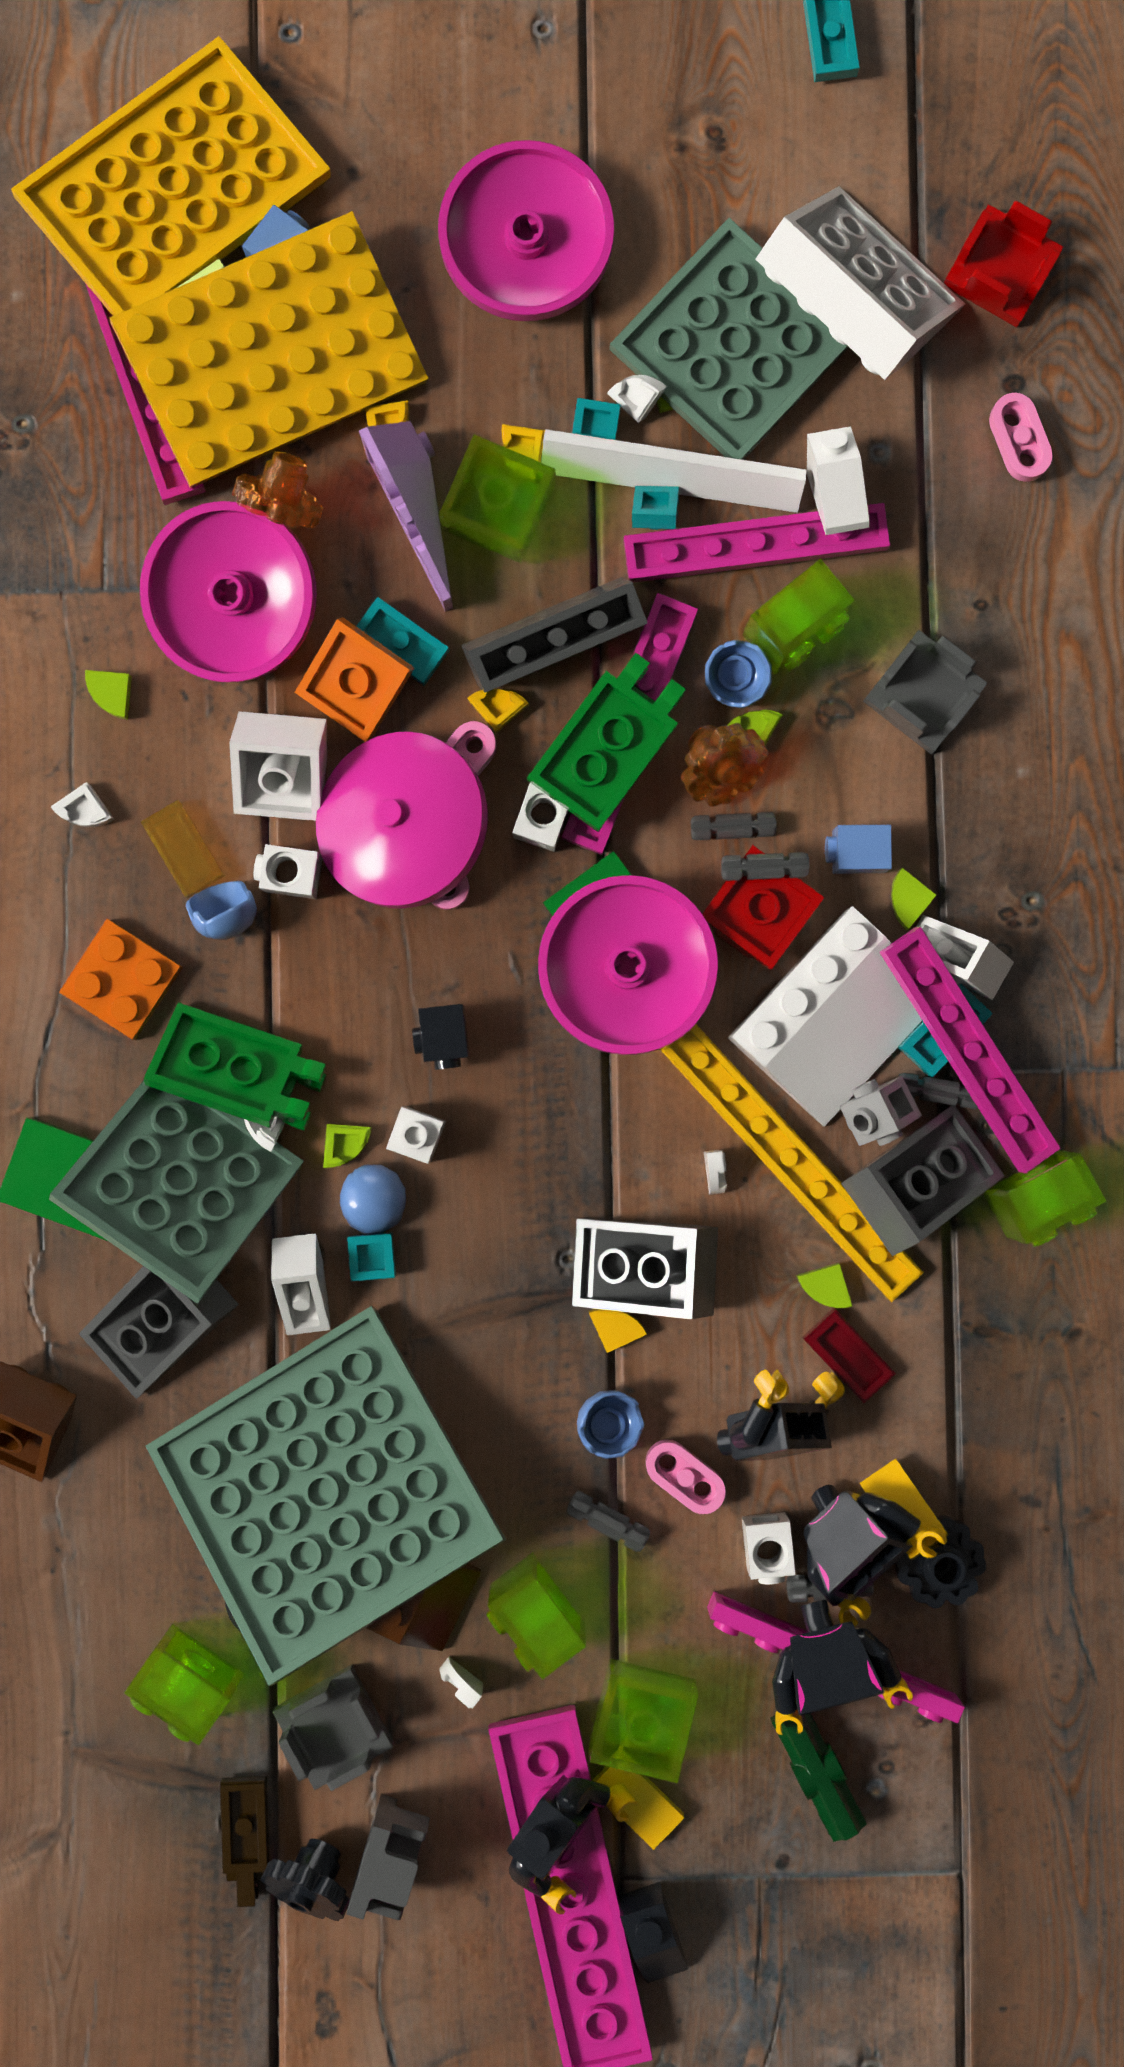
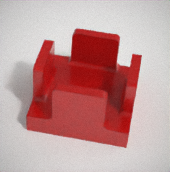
[943,201,1063,328]
[702,845,825,970]

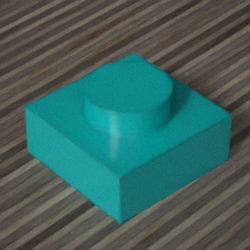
[572,398,621,440]
[632,486,679,530]
[347,1232,396,1281]

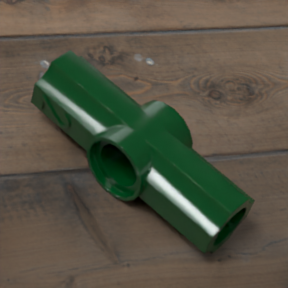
[770,1713,867,1842]

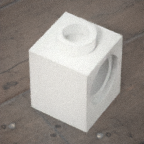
[512,783,568,852]
[254,844,323,899]
[386,1106,446,1164]
[742,1512,795,1584]

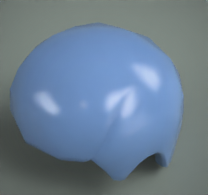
[705,640,772,708]
[186,881,257,940]
[340,1165,406,1234]
[577,1390,645,1459]

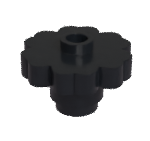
[895,1515,986,1609]
[261,1838,350,1921]

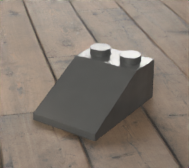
[841,1105,1005,1256]
[572,1218,718,1319]
[79,1266,239,1399]

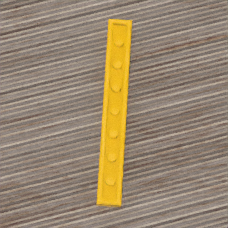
[659,1024,924,1302]

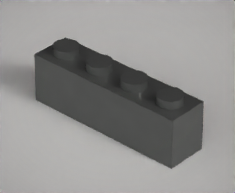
[461,577,647,693]

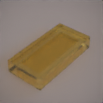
[141,800,225,898]

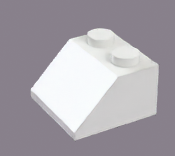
[229,711,327,821]

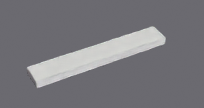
[540,429,807,513]

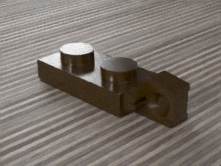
[220,1776,270,1907]

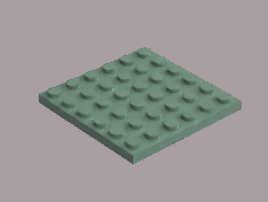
[145,1306,506,1686]

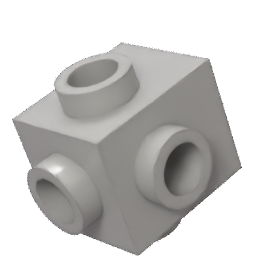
[840,1076,922,1146]

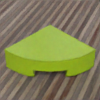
[85,670,132,720]
[722,709,783,755]
[891,868,936,930]
[323,1124,372,1168]
[796,1263,852,1308]

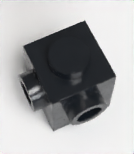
[412,1004,470,1070]

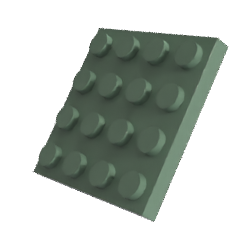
[610,218,849,460]
[49,1080,304,1304]

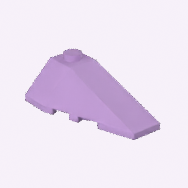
[359,421,453,612]

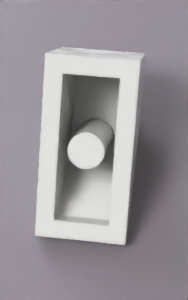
[806,426,869,535]
[916,915,1014,1000]
[271,1233,331,1335]

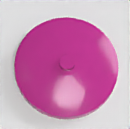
[438,140,614,321]
[140,501,317,682]
[316,732,488,909]
[538,875,718,1055]

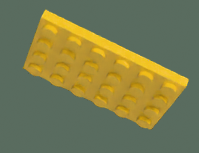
[11,36,331,316]
[109,211,428,489]

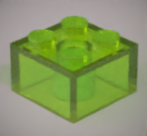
[438,434,556,564]
[742,558,855,675]
[983,1150,1107,1247]
[486,1552,586,1680]
[124,1623,244,1746]
[589,1658,698,1783]

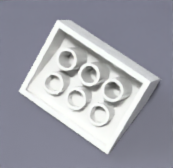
[755,186,965,380]
[728,906,922,1127]

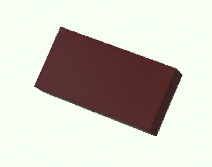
[802,1308,896,1403]

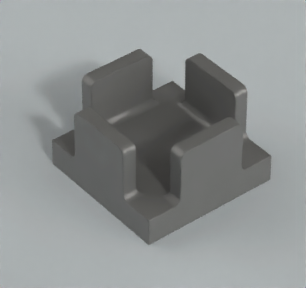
[863,630,988,754]
[273,1665,394,1791]
[346,1794,430,1920]

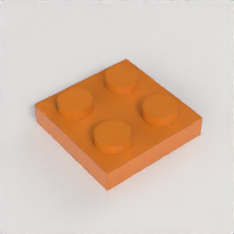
[294,617,415,742]
[59,919,183,1040]

